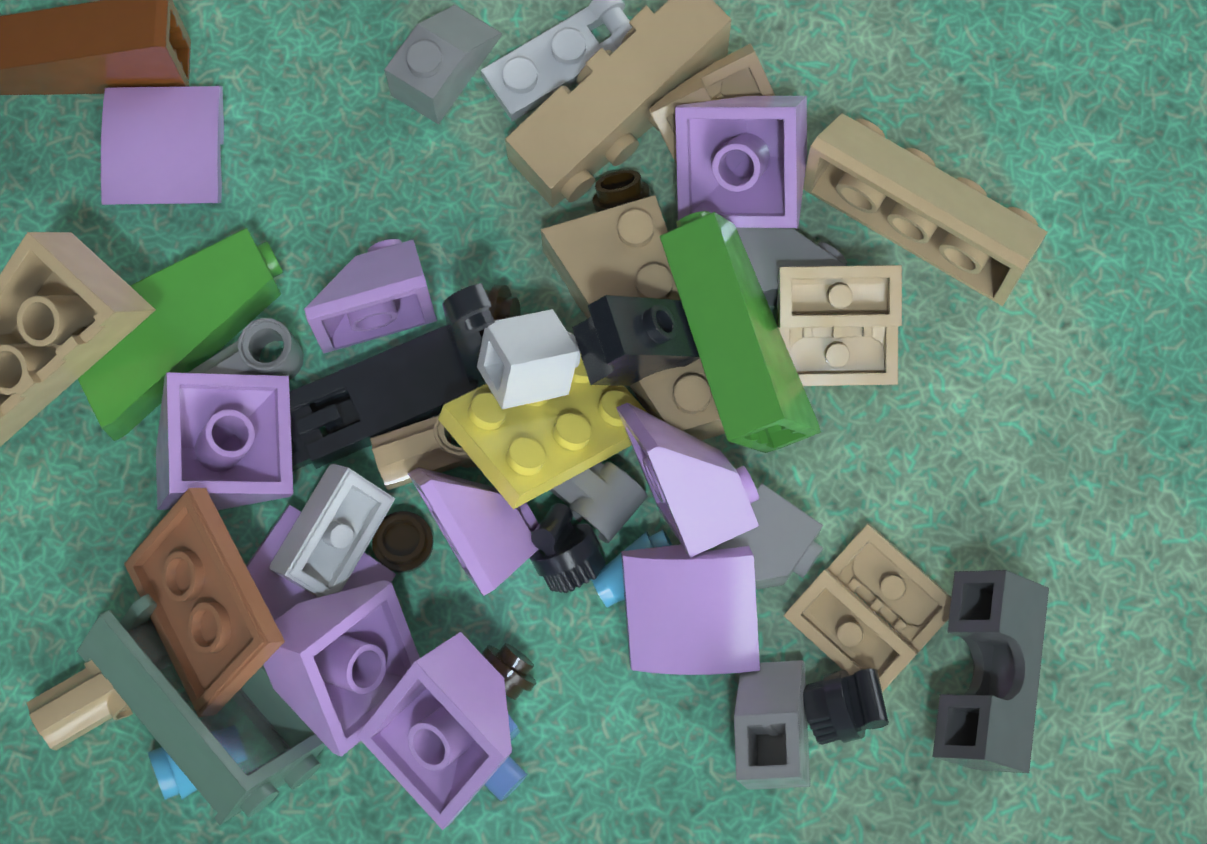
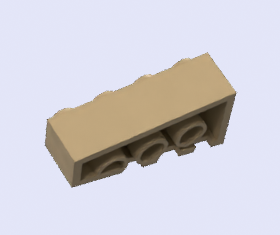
[505,0,732,208]
[541,195,725,441]
[0,232,156,447]

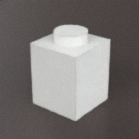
[477,309,580,409]

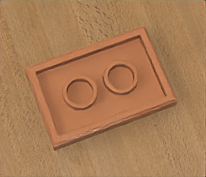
[124,488,285,717]

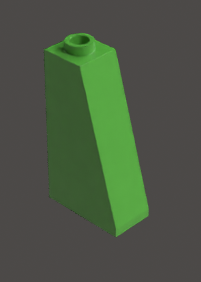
[660,211,821,453]
[78,228,283,441]

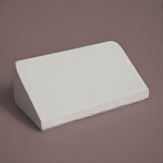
[269,464,395,597]

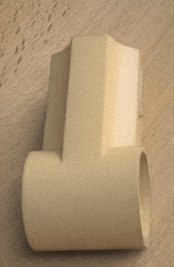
[370,414,477,490]
[26,660,133,751]

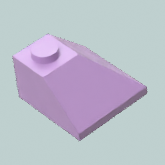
[675,96,807,228]
[304,239,437,354]
[156,372,293,510]
[616,403,759,558]
[408,467,539,596]
[263,580,420,757]
[357,632,512,830]

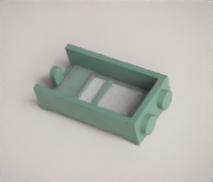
[77,594,326,825]

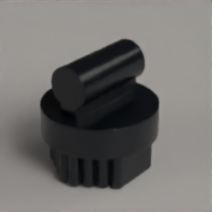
[530,503,606,593]
[803,669,889,745]

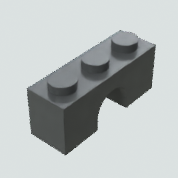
[932,570,1049,773]

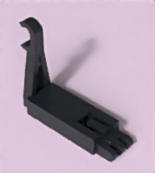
[289,283,495,471]

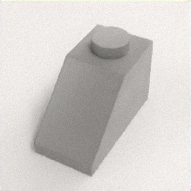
[384,5,502,124]
[715,483,824,590]

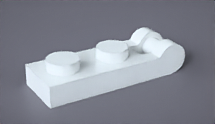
[481,0,632,122]

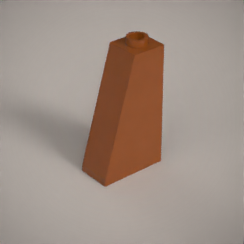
[0,0,191,95]

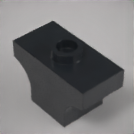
[572,295,700,386]

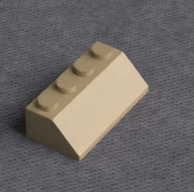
[803,113,1048,306]

